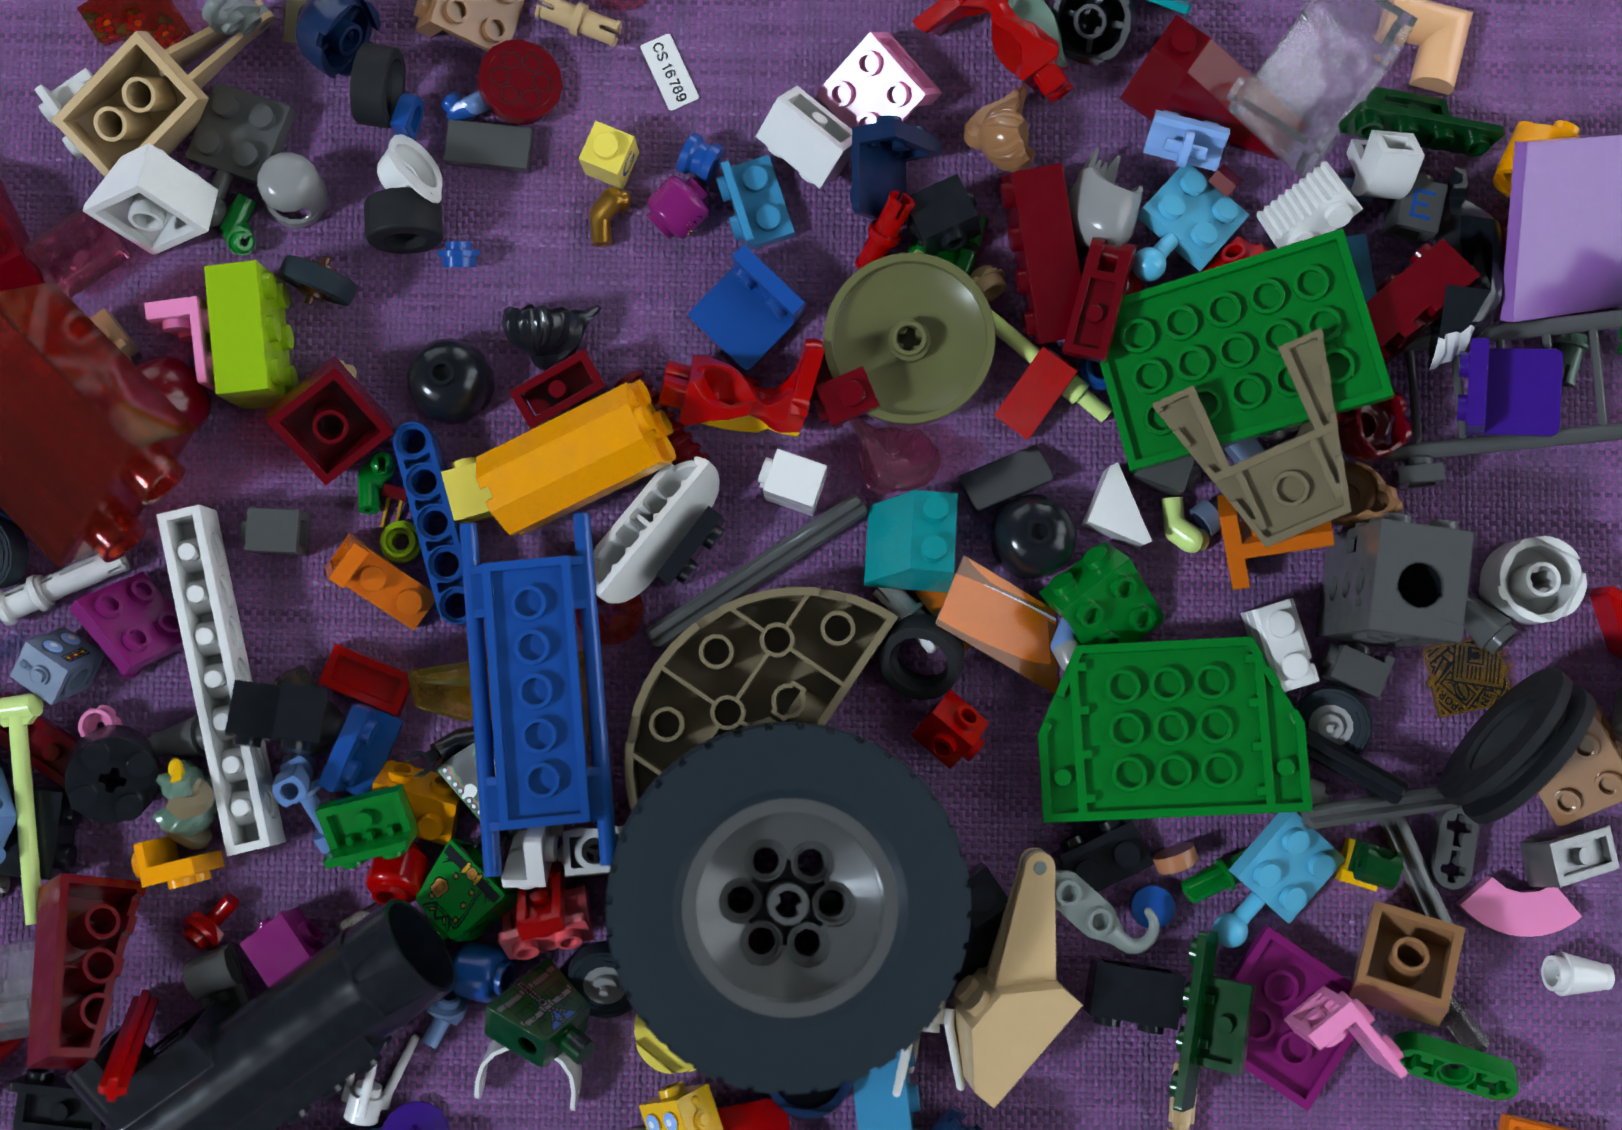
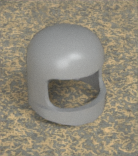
[257,152,328,229]

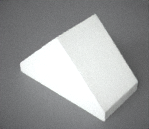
[1081,463,1152,549]

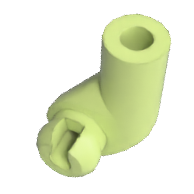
[1162,497,1210,553]

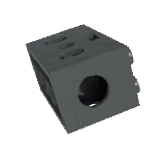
[1315,513,1474,649]

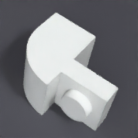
[1346,130,1425,199]

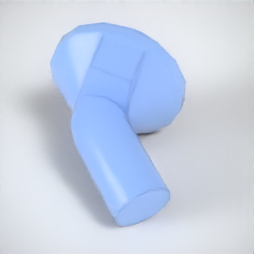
[421,991,468,1049]

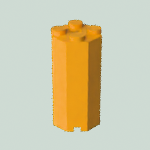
[476,379,676,535]

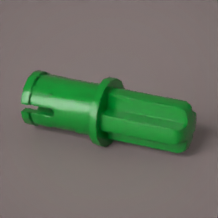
[1181,848,1247,903]

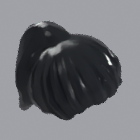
[501,304,601,371]

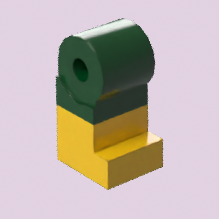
[1334,838,1404,891]

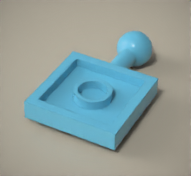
[1132,164,1250,282]
[1213,812,1346,948]

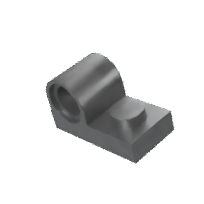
[1519,826,1620,887]

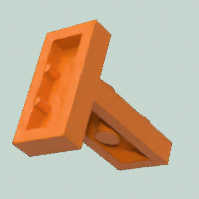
[1217,494,1335,590]
[325,532,435,630]

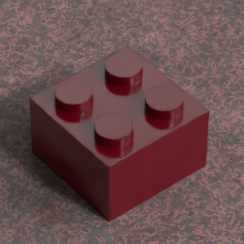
[266,356,393,486]

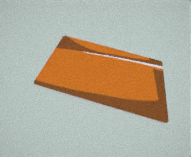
[936,556,1058,694]

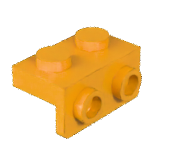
[372,760,462,846]
[131,836,225,890]

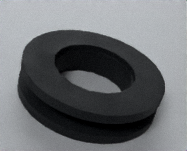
[1440,668,1596,824]

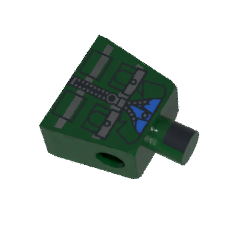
[484,958,595,1067]

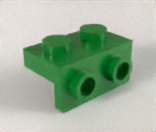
[315,784,419,869]

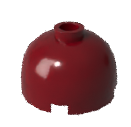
[126,356,211,443]

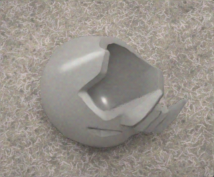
[1068,147,1143,250]

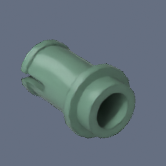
[1554,332,1590,388]

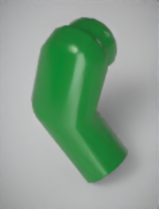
[220,193,256,256]

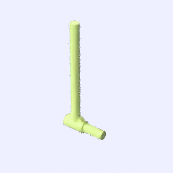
[0,693,44,925]

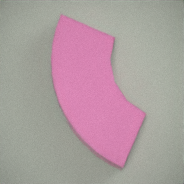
[1455,876,1582,937]

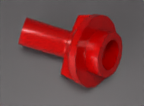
[182,893,240,951]

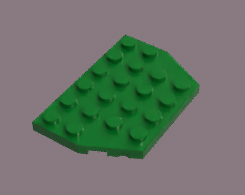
[1037,636,1313,823]

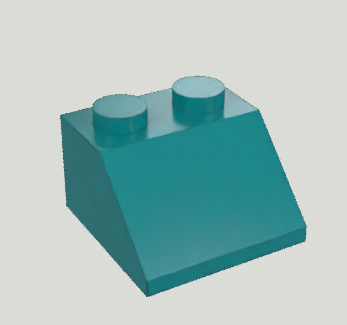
[864,490,958,593]

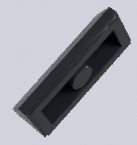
[958,444,1055,515]

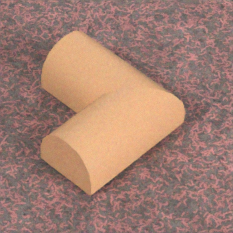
[1379,0,1473,95]

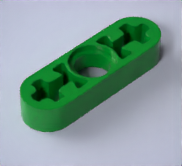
[1392,1031,1519,1100]

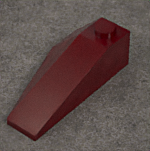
[1120,15,1304,160]

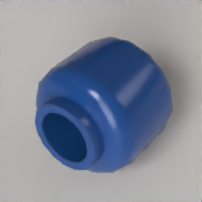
[451,941,516,1003]

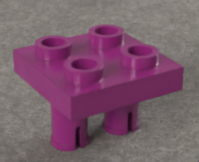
[69,572,184,679]

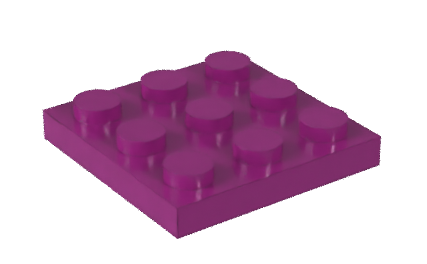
[1229,924,1375,1111]

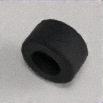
[364,187,443,254]

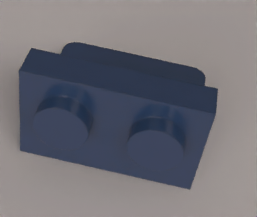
[850,115,941,226]

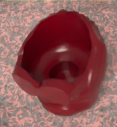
[1336,391,1412,461]

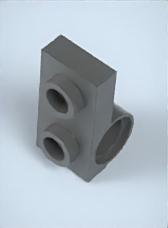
[183,942,254,1013]

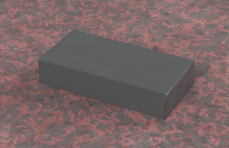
[444,119,534,173]

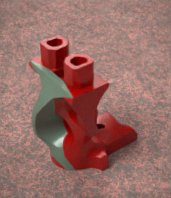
[912,0,1074,103]

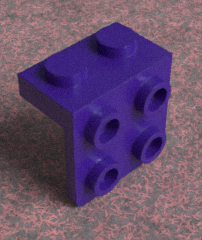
[1457,338,1563,437]

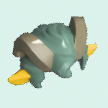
[151,758,217,849]

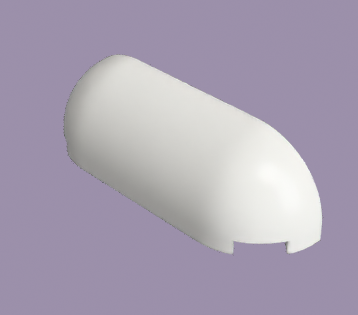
[593,457,720,604]

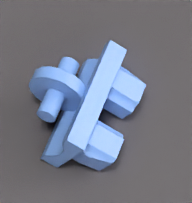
[1143,110,1230,171]

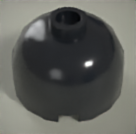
[1051,0,1137,65]
[407,338,495,425]
[991,494,1077,579]

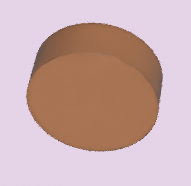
[1152,842,1199,875]

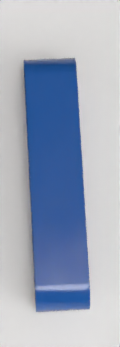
[393,421,466,627]

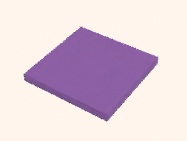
[1500,133,1622,322]

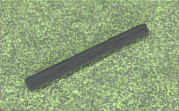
[646,494,868,649]

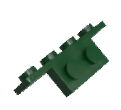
[1338,86,1505,157]
[1170,930,1256,1112]

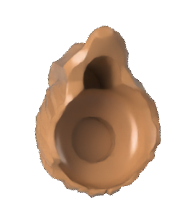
[963,83,1035,172]
[1331,461,1403,528]

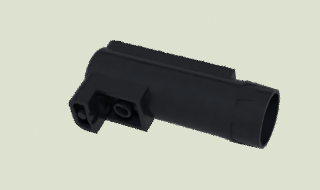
[64,898,457,1130]

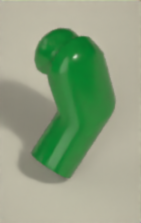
[357,451,396,515]

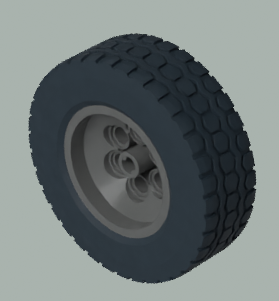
[606,722,971,1094]

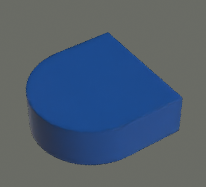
[390,93,424,140]

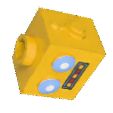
[639,1081,724,1130]

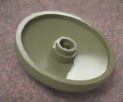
[824,253,995,425]

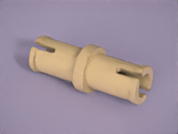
[535,0,622,47]

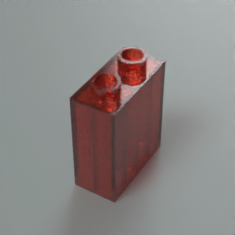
[0,281,197,568]

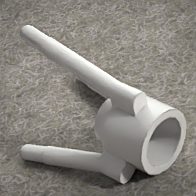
[892,1001,965,1097]
[341,1034,419,1126]

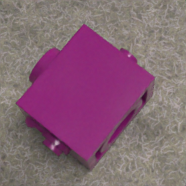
[239,907,324,987]

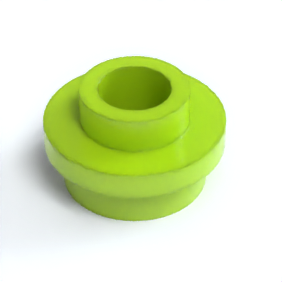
[380,520,421,563]

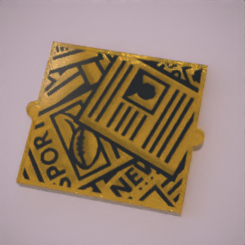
[1421,638,1510,718]

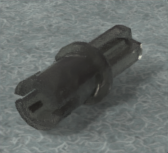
[1440,992,1490,1052]

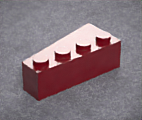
[998,163,1081,344]
[1366,238,1480,366]
[26,873,147,1069]

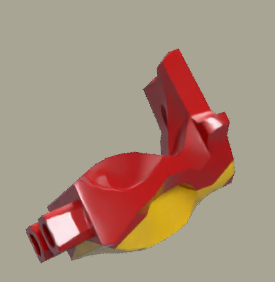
[658,339,825,437]

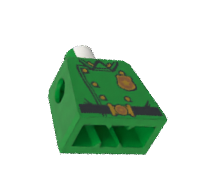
[416,839,517,942]

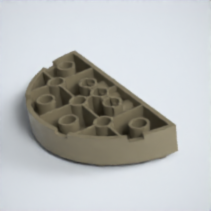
[624,587,899,811]

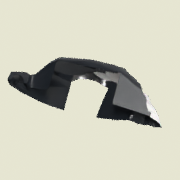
[1428,167,1504,370]

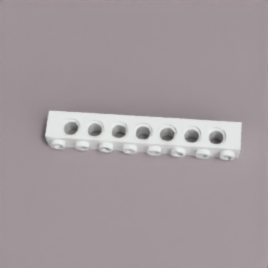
[156,504,286,856]

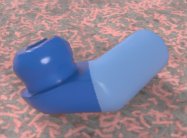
[441,90,491,121]

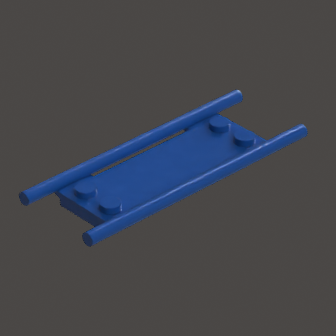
[459,513,617,877]

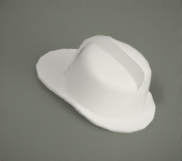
[377,134,443,203]

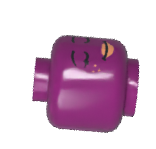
[646,176,709,239]

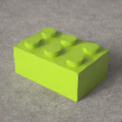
[204,260,298,409]

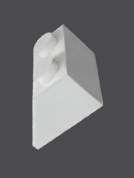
[83,143,218,255]

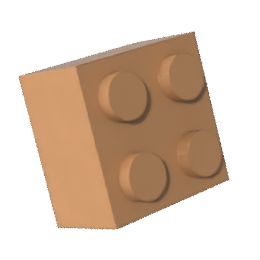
[1349,900,1466,1027]

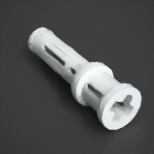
[0,545,130,626]

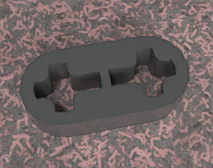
[1426,807,1479,889]

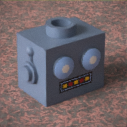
[10,626,105,705]

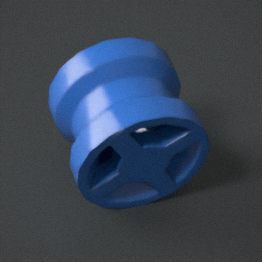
[676,132,725,185]

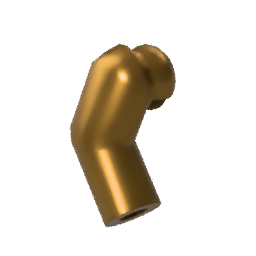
[589,187,631,247]

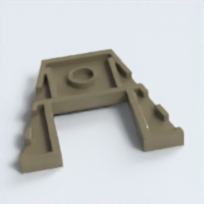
[1152,328,1352,548]

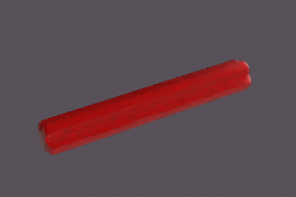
[98,990,159,1102]

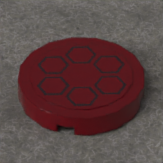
[477,40,563,125]

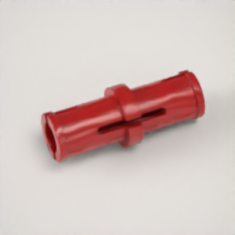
[855,190,915,269]

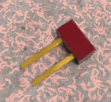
[380,483,408,528]

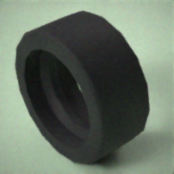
[350,43,406,129]
[879,613,965,700]

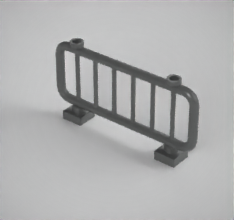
[1381,310,1622,490]

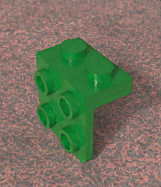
[1039,541,1164,645]

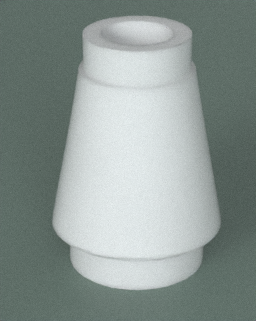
[1541,952,1615,996]

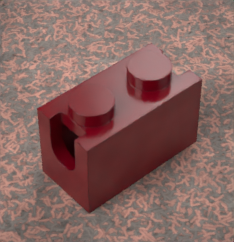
[509,349,610,430]

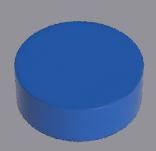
[1129,884,1175,928]

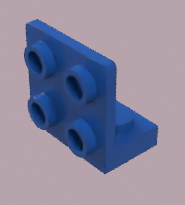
[688,244,805,372]

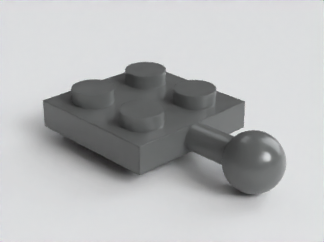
[185,82,297,228]

